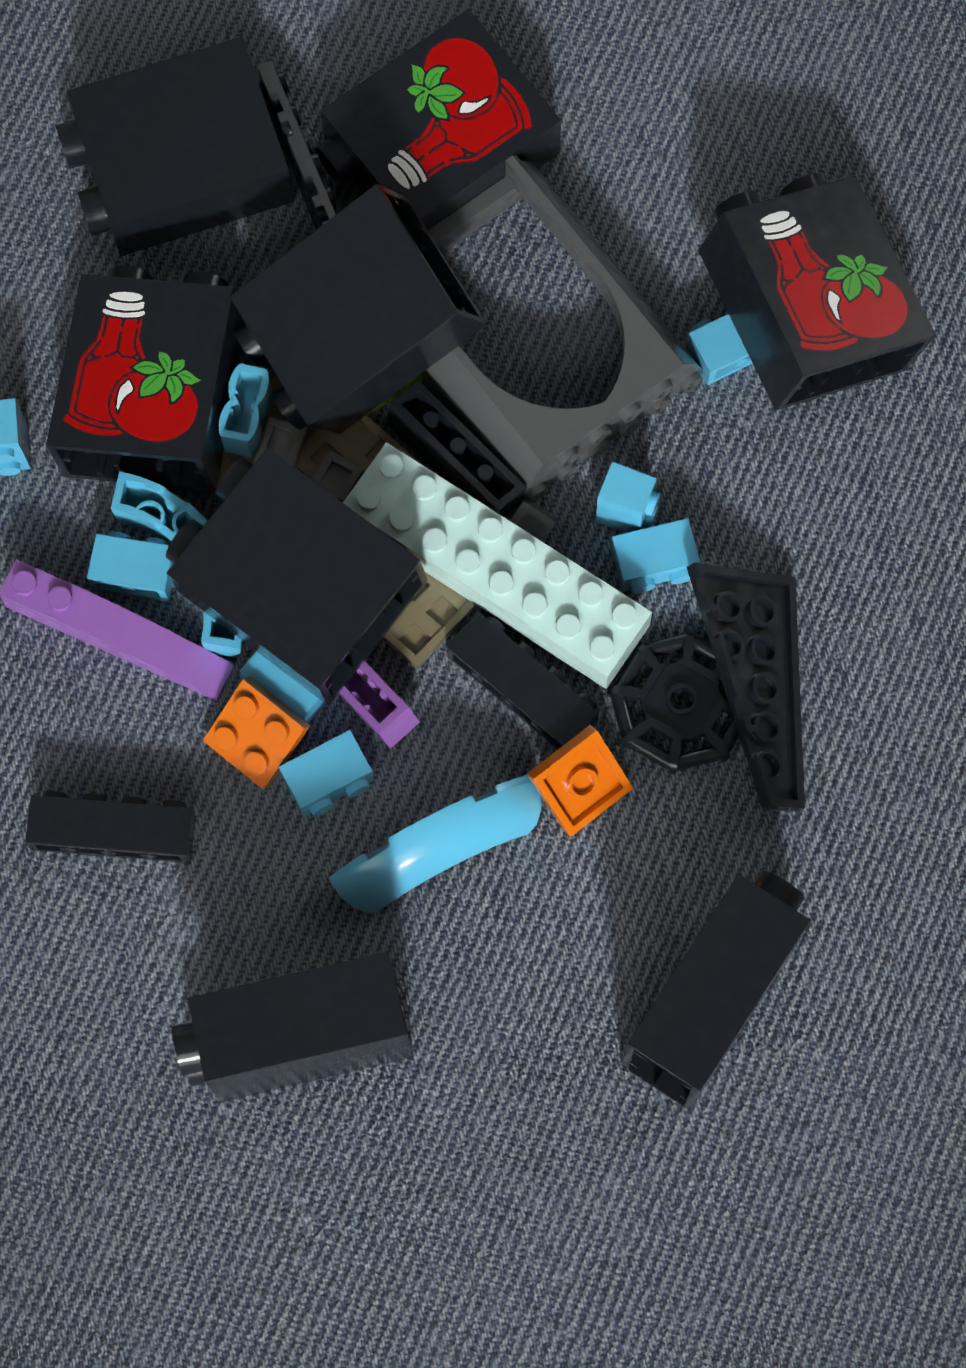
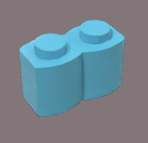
[219,363,272,458]

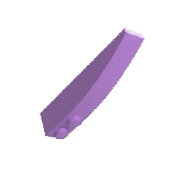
[0,559,235,701]
[339,661,420,749]

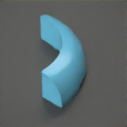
[111,471,242,656]
[329,775,541,913]

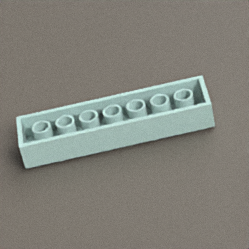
[343,442,652,689]

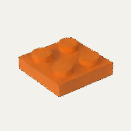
[203,676,311,790]
[527,725,634,837]

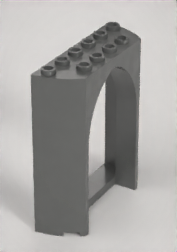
[421,155,703,503]

